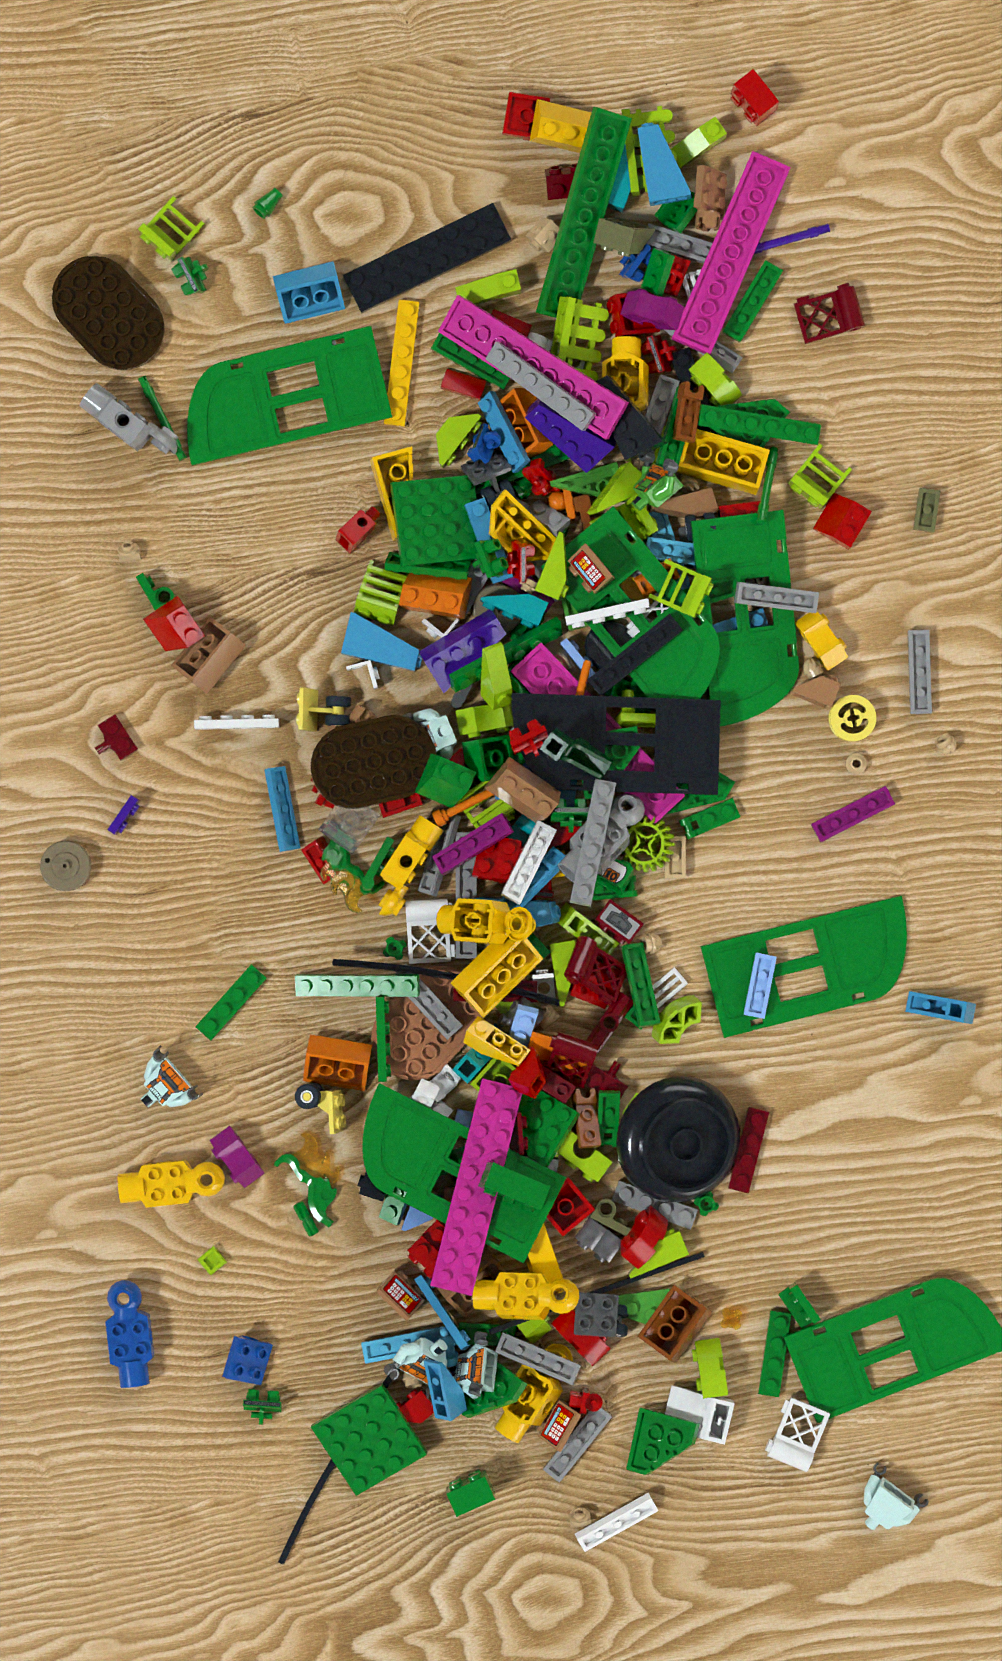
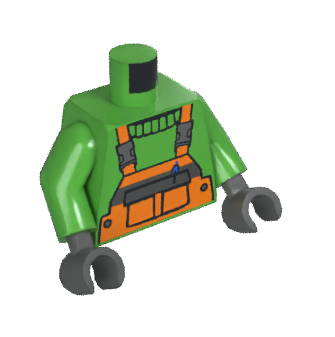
[631,452,683,511]

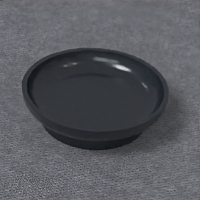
[616,1076,740,1202]

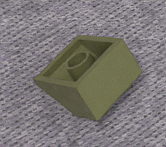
[593,217,655,257]

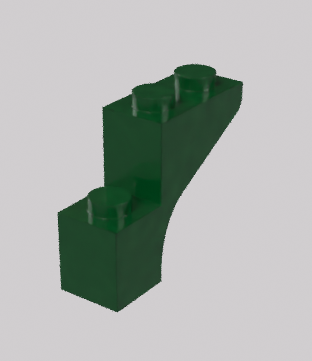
[540,728,614,779]

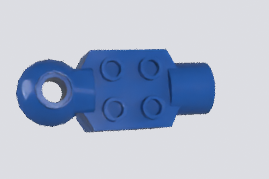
[105,1280,155,1388]

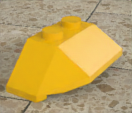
[489,489,556,561]

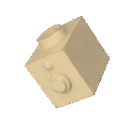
[526,217,559,253]

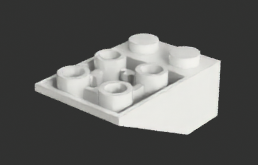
[665,1385,735,1445]

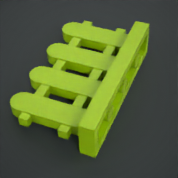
[621,106,678,196]
[551,297,609,381]

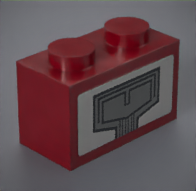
[595,899,644,945]

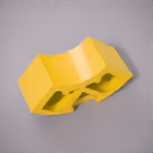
[795,612,848,671]

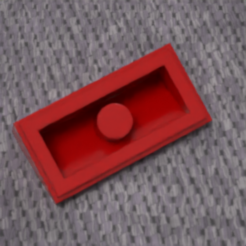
[440,369,487,401]
[301,836,343,885]

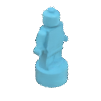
[438,1327,459,1367]

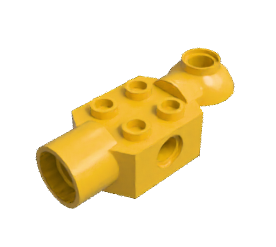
[602,336,649,411]
[378,815,444,916]
[436,898,536,945]
[117,1159,225,1208]
[473,1272,579,1320]
[494,1344,573,1443]

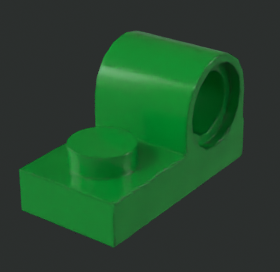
[136,573,175,610]

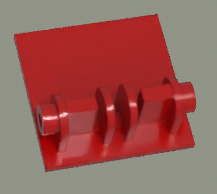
[570,960,620,1009]

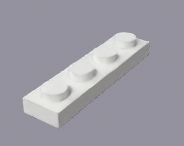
[565,598,651,628]
[194,715,280,730]
[500,820,557,905]
[575,1493,658,1552]

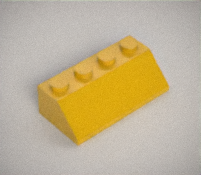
[530,99,591,153]
[677,429,770,495]
[451,937,543,1018]

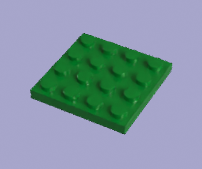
[390,475,478,567]
[311,1383,428,1496]

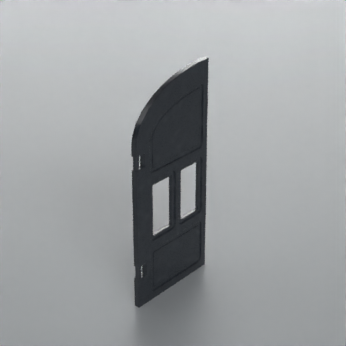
[512,693,721,795]

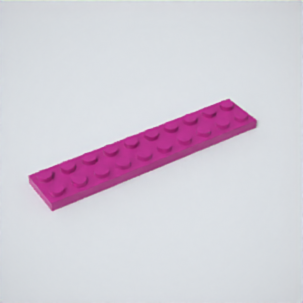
[672,151,791,355]
[438,295,629,439]
[510,643,685,824]
[430,1078,522,1296]

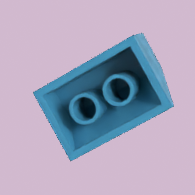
[273,261,345,324]

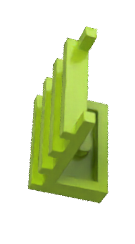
[138,196,205,262]
[788,443,852,509]
[589,494,658,545]
[649,559,714,618]
[354,560,409,625]
[457,781,518,829]

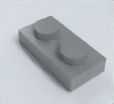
[527,499,570,537]

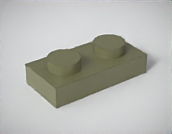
[913,488,940,533]

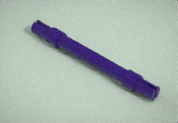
[754,223,830,254]

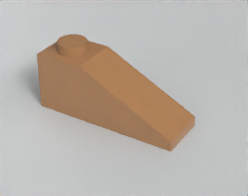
[648,487,719,520]

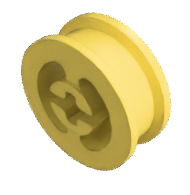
[828,695,876,741]

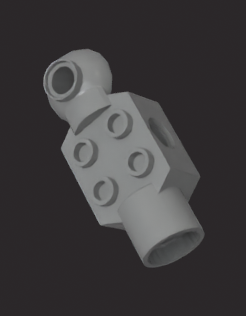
[79,383,179,455]
[558,793,645,883]

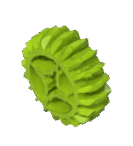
[621,816,675,872]

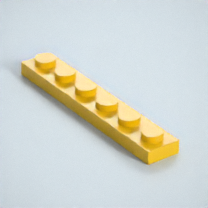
[384,300,420,427]

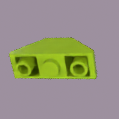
[436,414,482,468]

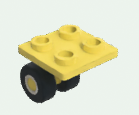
[296,687,351,732]
[295,1082,346,1134]

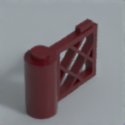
[794,283,865,344]
[564,936,626,1005]
[543,1032,599,1088]

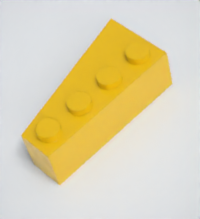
[370,446,413,541]
[526,1223,564,1293]

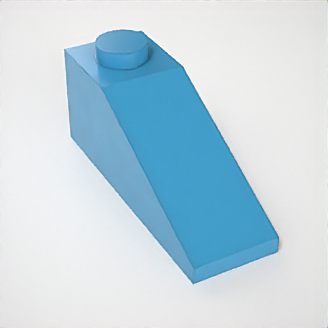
[905,991,976,1024]
[424,1359,467,1421]

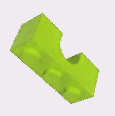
[555,1130,612,1183]

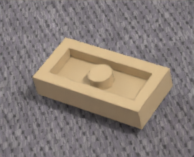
[664,836,686,879]

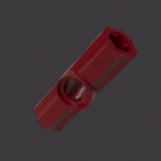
[585,992,633,1053]

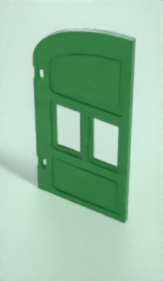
[187,326,393,466]
[541,506,720,699]
[691,510,799,727]
[700,896,907,1038]
[362,1083,566,1264]
[783,1277,1002,1424]

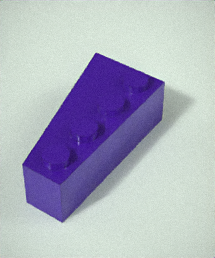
[525,399,616,473]
[419,610,506,693]

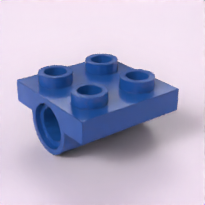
[222,1335,273,1385]

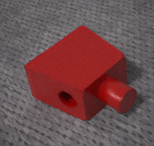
[335,506,380,554]

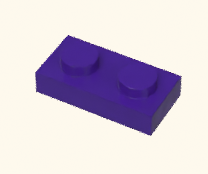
[107,795,140,835]

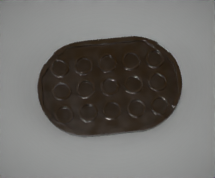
[52,256,165,370]
[310,715,436,809]

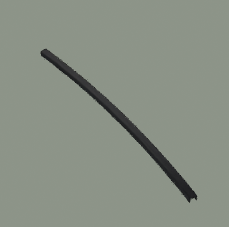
[332,959,560,1007]
[488,1252,705,1335]
[278,1368,400,1564]

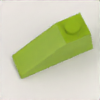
[670,116,727,169]
[455,269,521,305]
[587,462,642,515]
[535,531,569,601]
[480,642,512,710]
[558,902,619,955]
[549,940,575,1007]
[628,1228,689,1279]

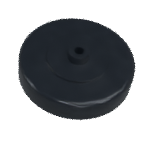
[584,621,632,669]

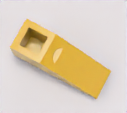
[463,1016,531,1066]

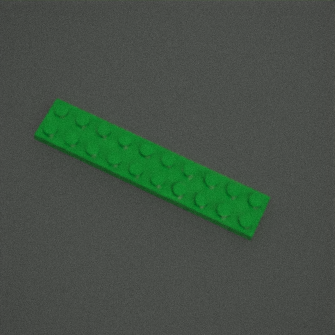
[536,106,632,318]

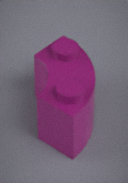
[620,289,684,330]
[209,1126,265,1188]

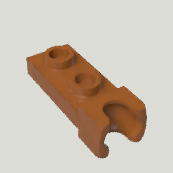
[672,381,704,444]
[573,494,594,531]
[571,1088,601,1148]

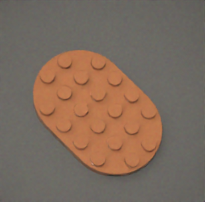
[371,966,483,1080]

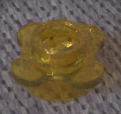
[720,1308,742,1330]

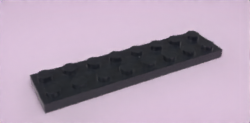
[343,203,512,314]

